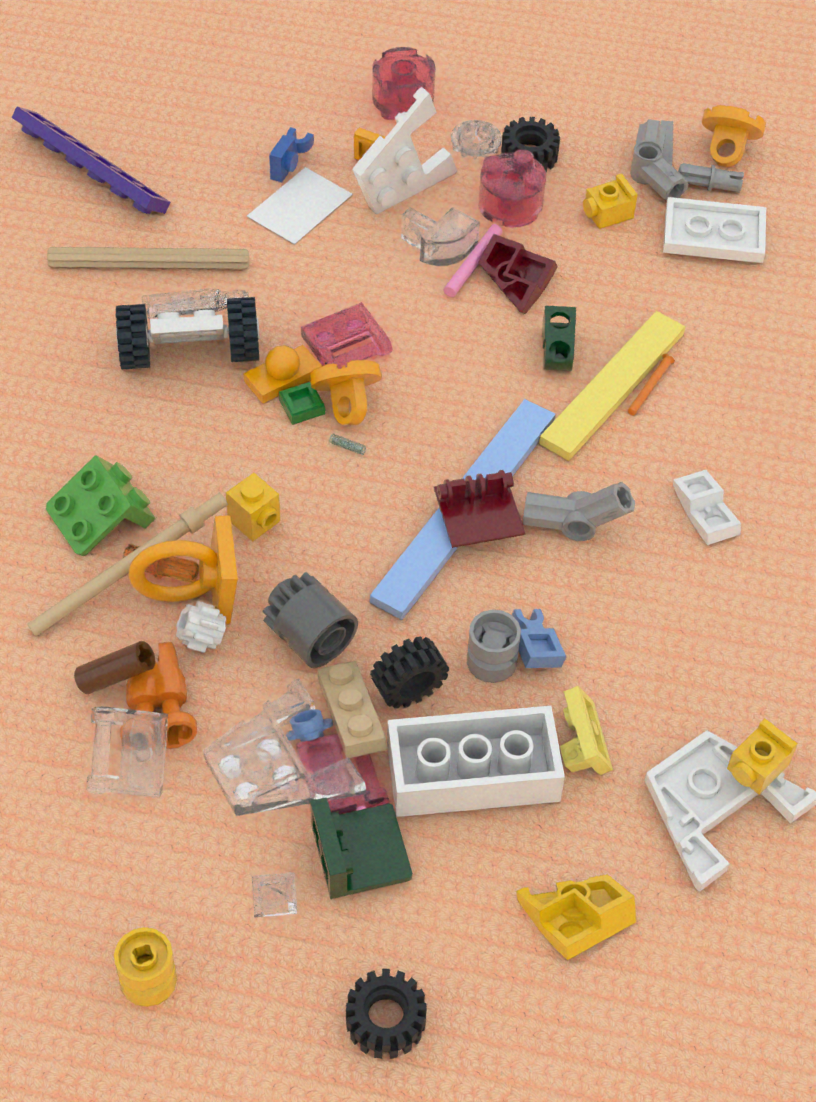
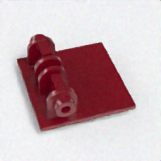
[434,470,525,548]

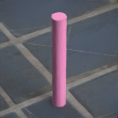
[443,224,502,297]

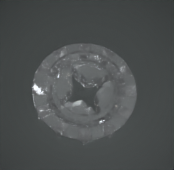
[451,120,502,160]

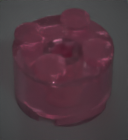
[372,47,436,120]
[478,149,546,227]

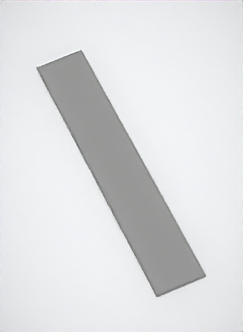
[661,120,673,166]

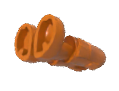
[120,642,197,752]

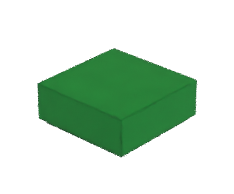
[279,382,325,425]

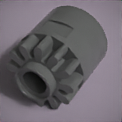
[263,572,358,668]

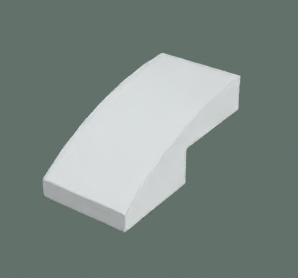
[673,470,741,545]

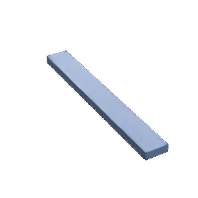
[370,399,556,620]

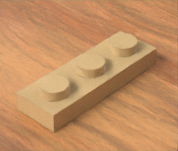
[317,661,387,759]

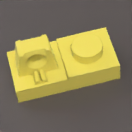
[560,686,613,775]

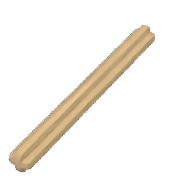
[47,247,249,269]

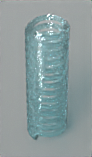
[329,434,366,455]

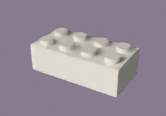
[387,706,565,817]

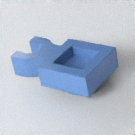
[512,609,566,668]

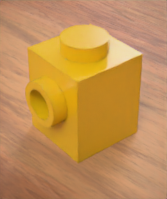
[225,473,281,542]

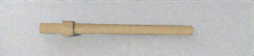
[27,492,228,636]

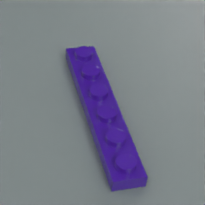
[11,106,171,215]

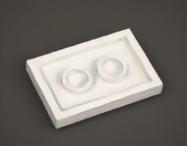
[663,197,766,263]

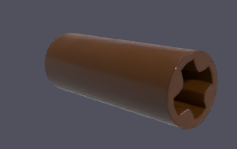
[74,641,155,694]

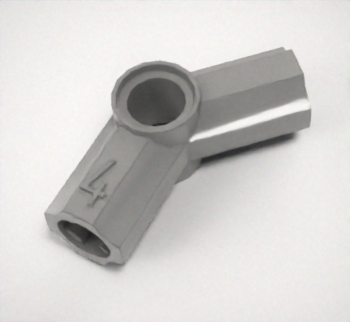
[630,119,688,200]
[523,482,635,541]

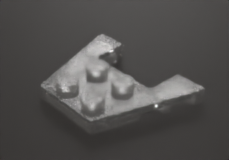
[203,679,367,816]

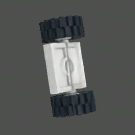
[116,297,260,370]

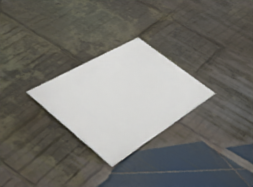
[247,167,353,244]

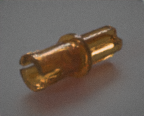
[122,544,199,583]

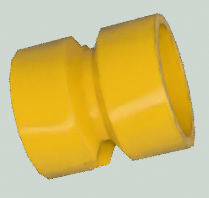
[114,927,177,1007]

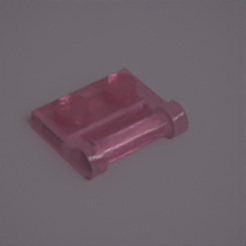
[301,302,393,369]
[296,733,390,815]

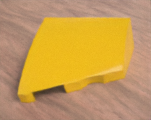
[516,874,636,960]

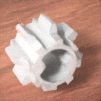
[176,601,226,653]

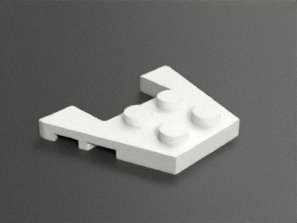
[352,87,457,214]
[644,730,816,892]

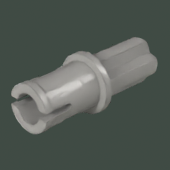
[678,163,744,193]

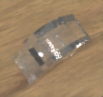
[401,207,480,266]

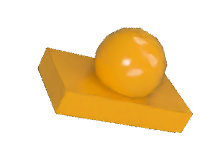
[243,345,322,404]

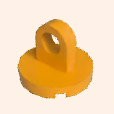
[702,105,766,167]
[310,360,382,425]

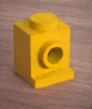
[583,173,638,229]
[727,718,798,795]

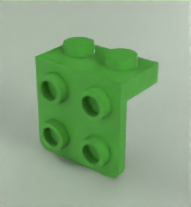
[46,455,156,556]

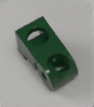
[542,306,576,371]

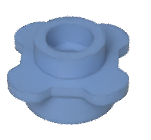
[286,709,333,744]

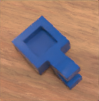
[269,127,314,183]

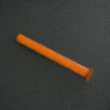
[628,354,675,416]

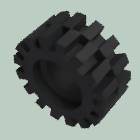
[501,117,560,175]
[370,636,449,708]
[346,969,427,1059]

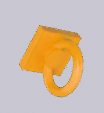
[128,516,238,625]

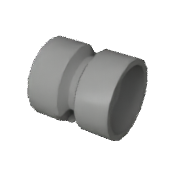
[467,609,521,683]

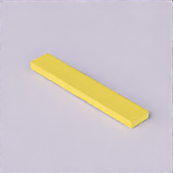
[539,311,686,461]

